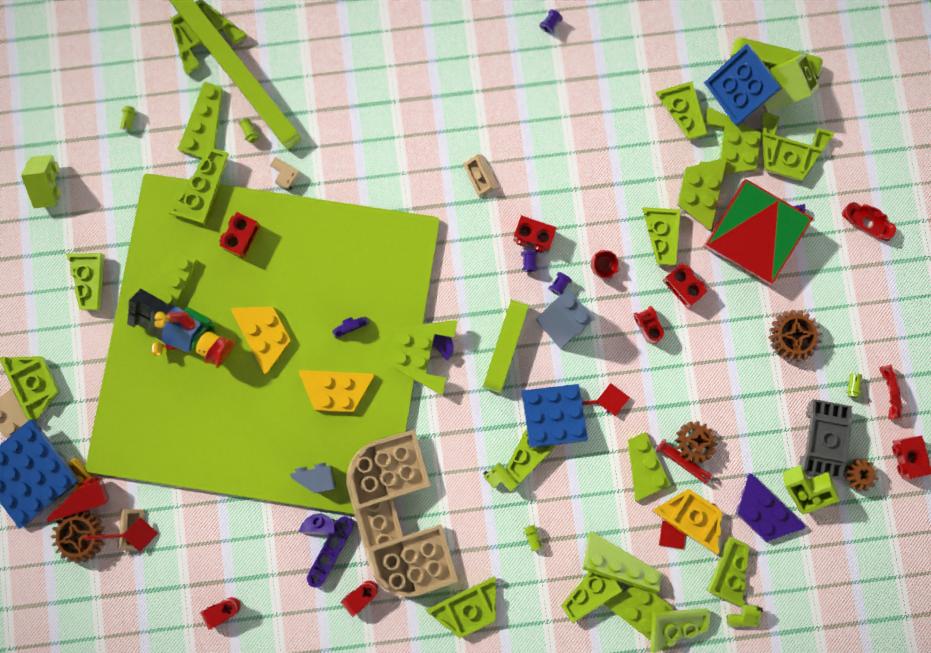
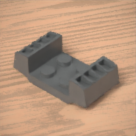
[799,399,852,480]

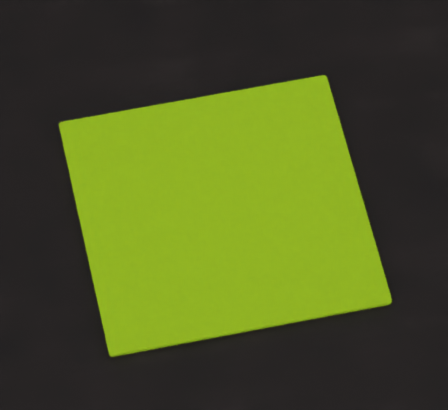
[85,173,440,514]

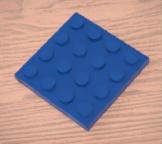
[0,419,80,529]

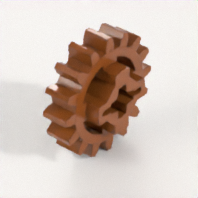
[674,421,718,464]

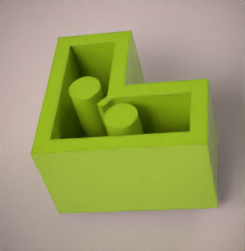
[21,154,61,209]
[782,465,840,515]

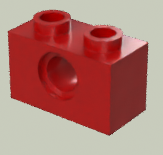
[892,435,931,479]

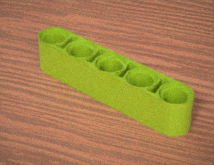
[730,37,823,80]
[482,299,529,394]

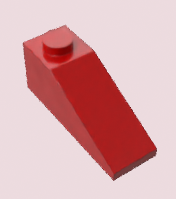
[46,476,109,522]

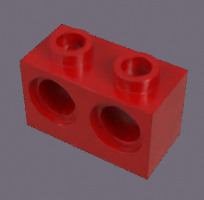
[219,212,261,259]
[513,215,557,253]
[662,263,708,309]

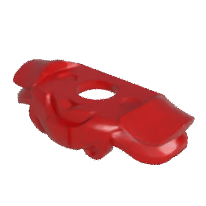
[842,202,896,242]
[879,364,903,420]

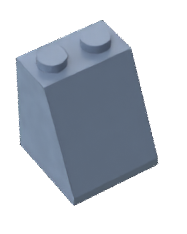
[536,289,594,349]

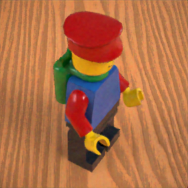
[127,288,236,369]

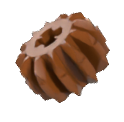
[844,458,879,491]

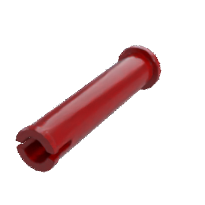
[656,439,712,484]

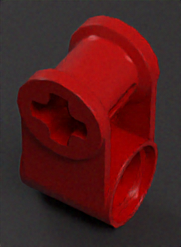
[633,306,664,344]
[340,580,378,617]
[200,597,241,631]

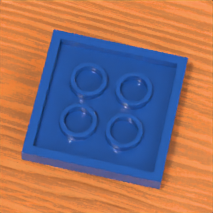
[704,44,782,126]
[521,384,588,448]

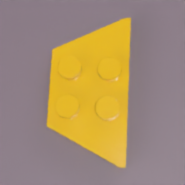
[231,307,291,375]
[299,370,374,412]
[652,489,722,555]

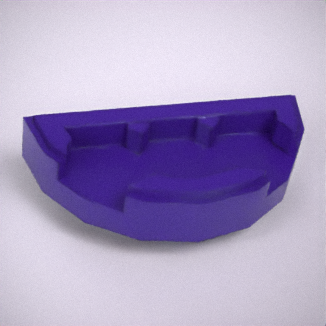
[332,317,370,338]
[433,334,454,361]
[299,513,337,535]

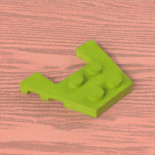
[170,0,247,75]
[699,107,761,175]
[761,112,834,182]
[390,320,458,395]

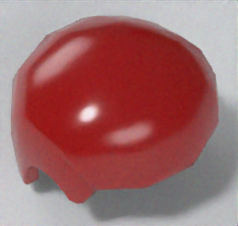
[590,250,619,279]

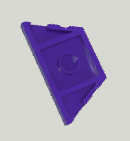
[736,473,806,542]

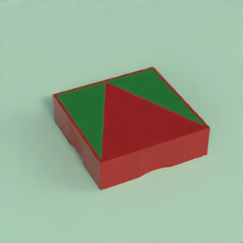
[702,179,813,285]

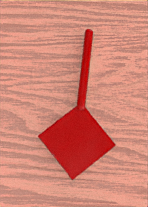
[582,383,630,417]
[659,503,715,549]
[84,517,158,552]

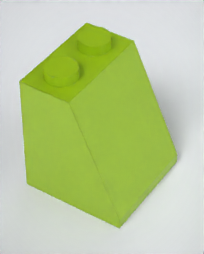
[763,52,819,113]

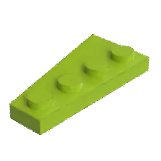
[178,81,223,159]
[168,147,229,225]

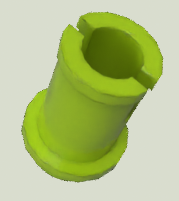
[120,106,137,131]
[239,118,259,143]
[846,373,863,398]
[523,524,543,551]

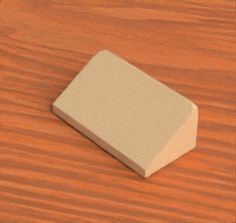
[463,154,499,197]
[118,509,144,549]

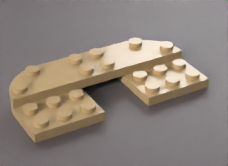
[347,429,458,597]

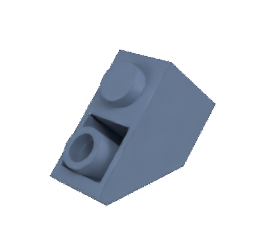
[290,463,336,493]

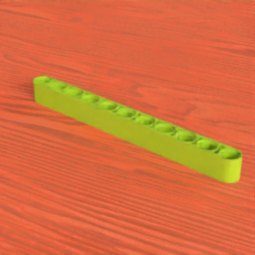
[169,0,302,150]

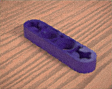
[307,516,354,588]

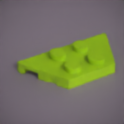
[677,158,727,230]
[0,356,60,421]
[426,576,496,639]
[604,586,673,651]

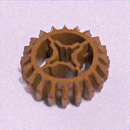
[768,310,822,362]
[51,510,106,564]

